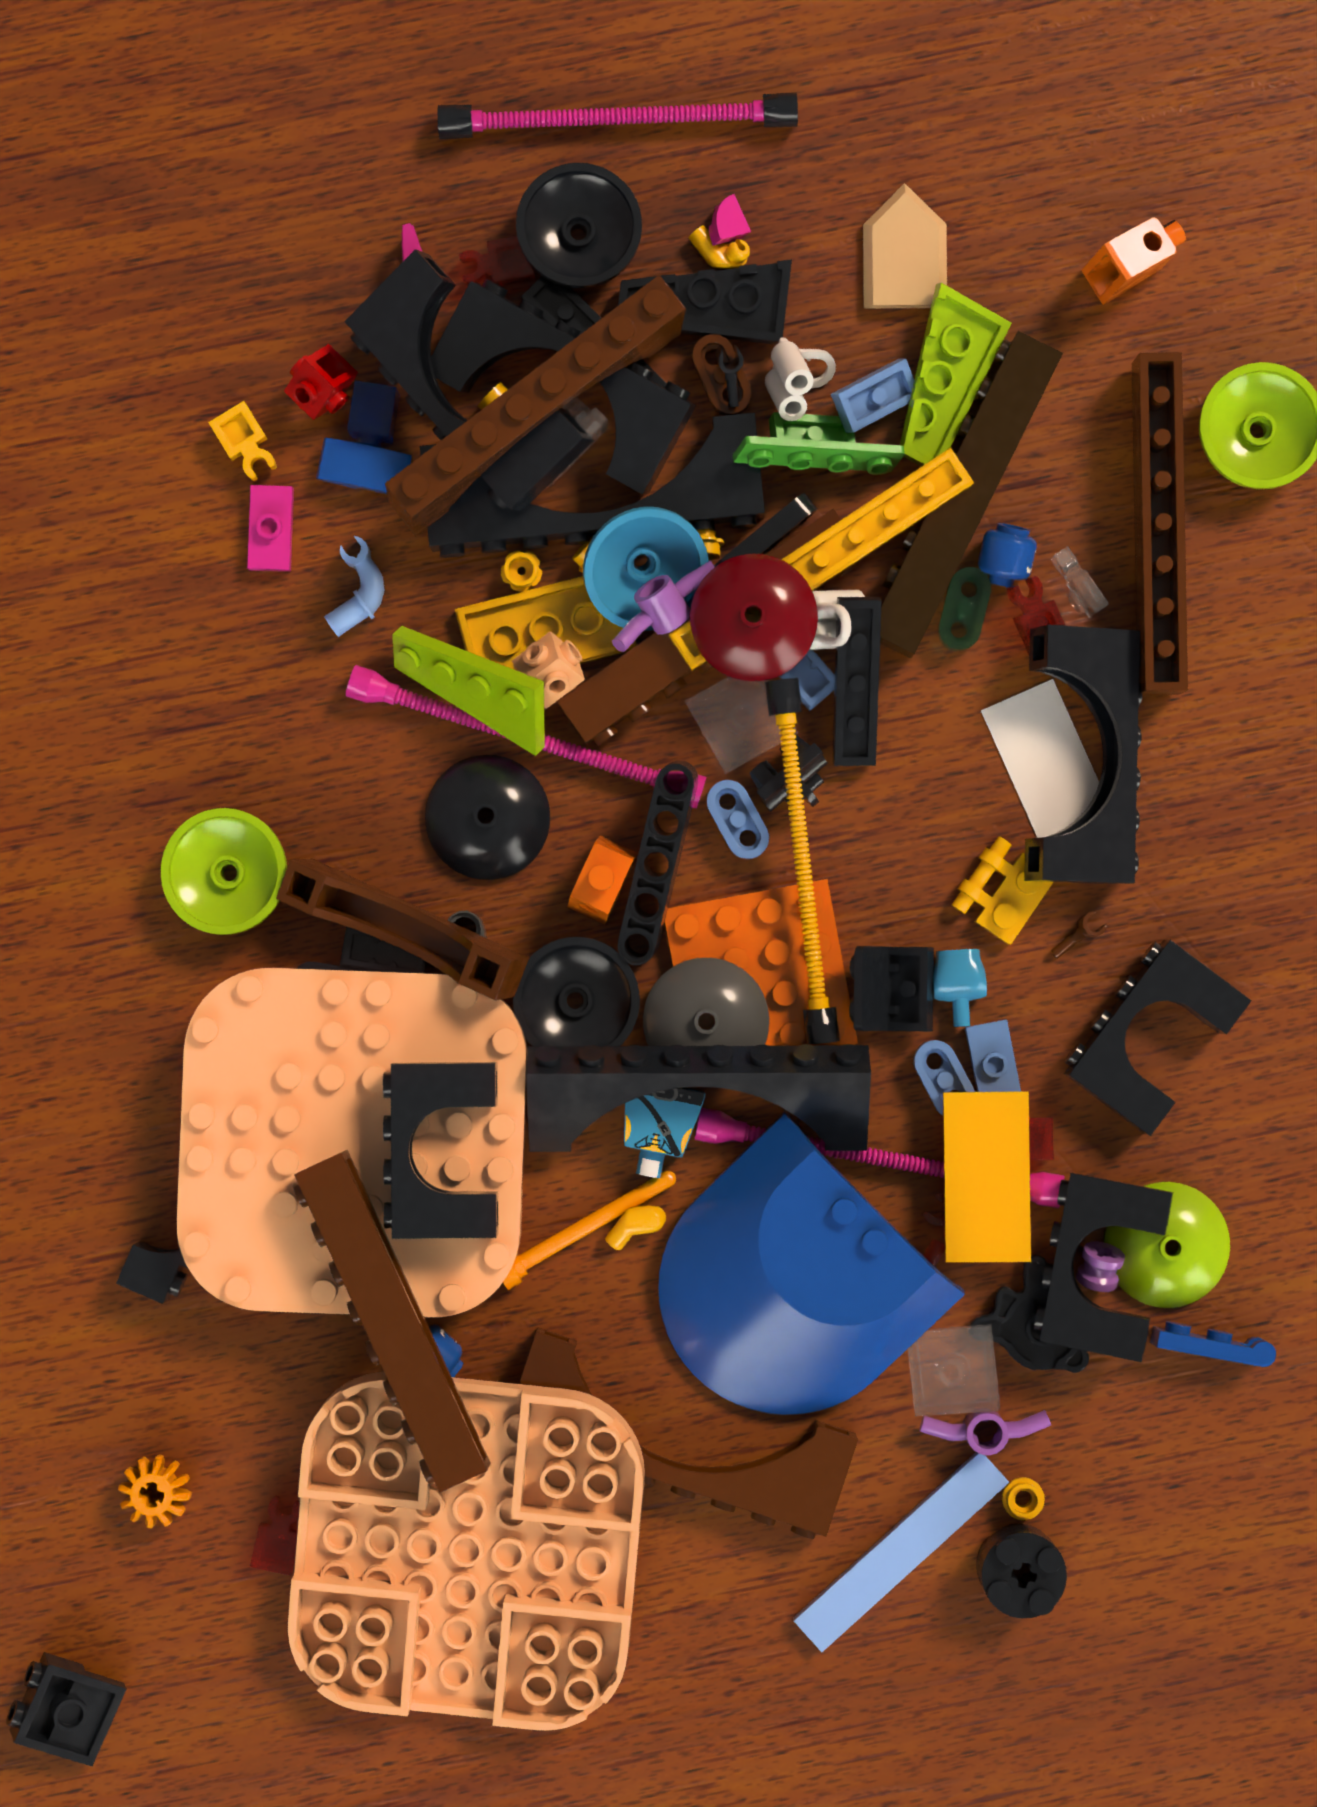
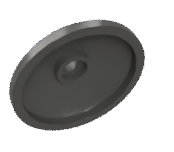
[643,958,769,1046]

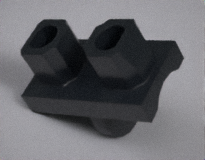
[749,734,828,812]

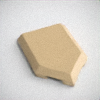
[863,183,947,309]

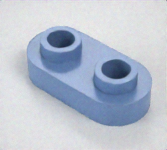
[707,780,769,859]
[913,1040,975,1116]

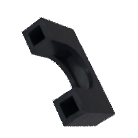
[1063,940,1252,1136]
[383,1062,499,1239]
[1034,1173,1174,1362]

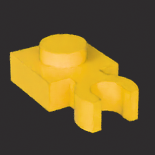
[208,401,277,481]

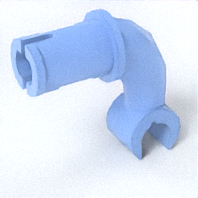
[324,536,385,637]

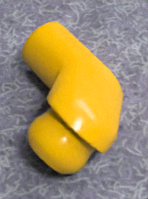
[688,225,750,269]
[605,1206,666,1250]

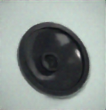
[516,163,642,288]
[425,755,551,880]
[513,937,640,1046]

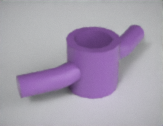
[612,560,715,652]
[919,1407,1051,1456]

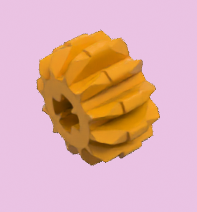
[118,1454,192,1528]

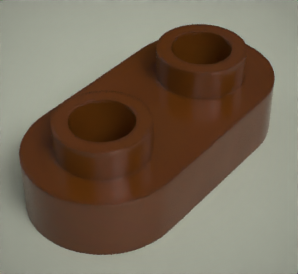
[692,334,752,416]

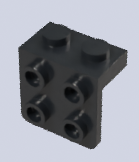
[849,946,934,1032]

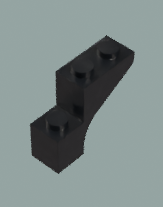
[116,1241,188,1304]

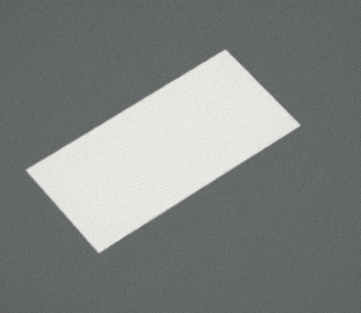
[981,679,1099,838]

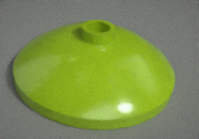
[1199,362,1317,489]
[161,808,287,935]
[1103,1182,1230,1308]

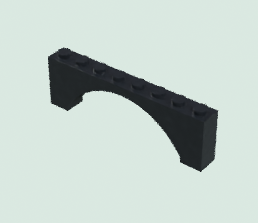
[419,413,765,558]
[526,1044,871,1152]

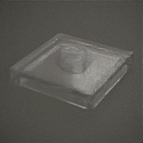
[685,677,799,775]
[908,1324,1000,1417]

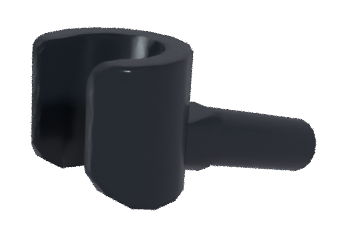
[715,345,744,407]

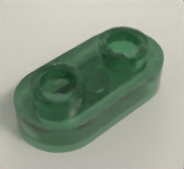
[938,567,991,651]

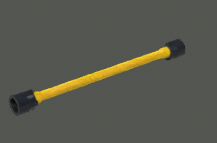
[765,678,840,1044]

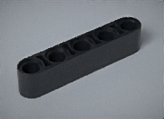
[618,760,698,965]

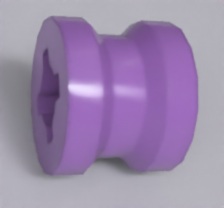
[1076,1241,1125,1292]

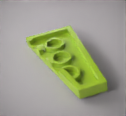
[900,283,1012,467]
[392,626,545,756]

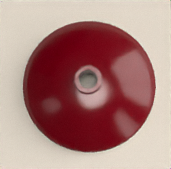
[690,554,818,682]

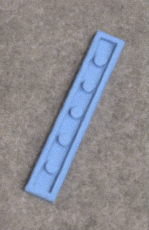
[793,1452,1009,1652]

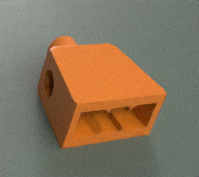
[1081,217,1186,305]
[567,835,638,925]

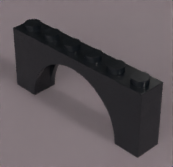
[344,249,594,511]
[431,279,697,494]
[1024,624,1142,884]

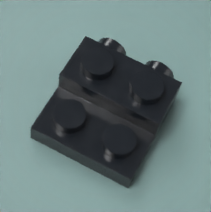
[6,1652,127,1766]

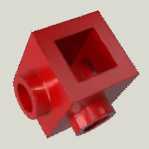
[284,344,358,420]

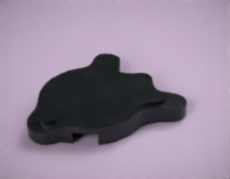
[969,1255,1089,1373]

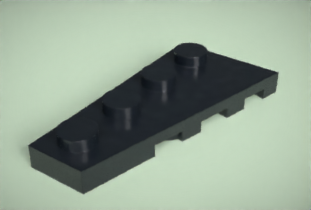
[618,259,792,345]

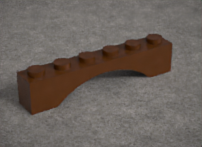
[276,858,529,1000]

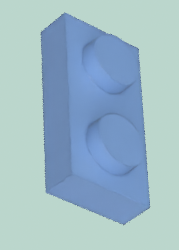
[831,358,914,433]

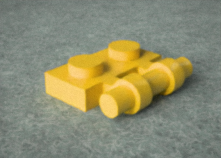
[952,836,1053,945]

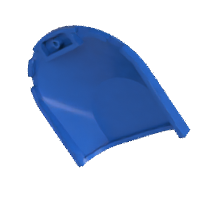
[658,1111,965,1415]

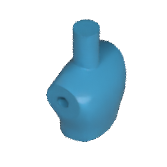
[933,949,987,1027]

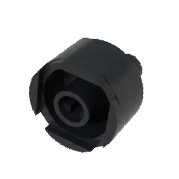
[976,1523,1067,1618]

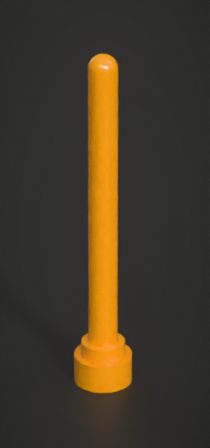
[503,1171,676,1290]

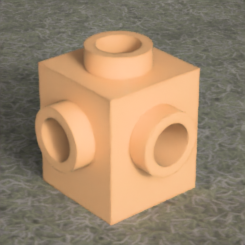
[512,631,585,709]

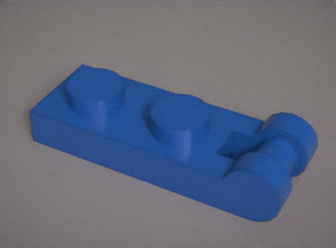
[1150,1321,1276,1367]

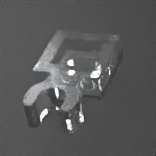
[1050,546,1109,618]

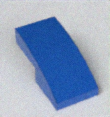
[316,437,412,494]

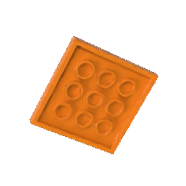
[665,879,858,1046]

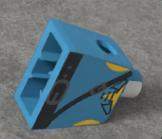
[624,1087,706,1178]

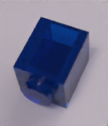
[347,381,400,448]

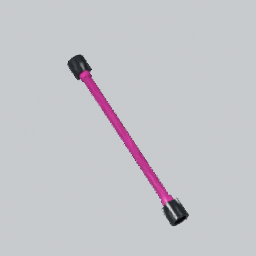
[437,92,798,139]

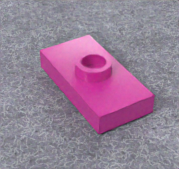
[247,485,294,572]

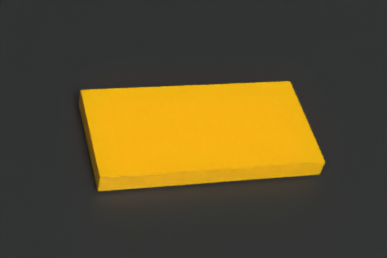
[455,576,637,670]
[943,1091,1031,1262]

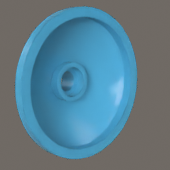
[583,507,709,631]

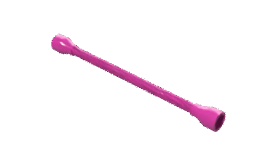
[346,665,707,809]
[694,1107,1065,1208]

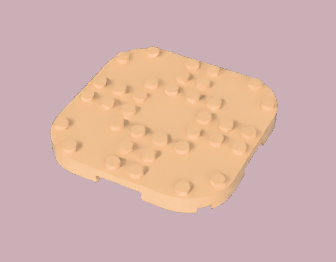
[177,968,527,1317]
[288,1372,645,1731]

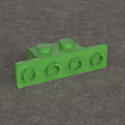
[733,412,905,475]

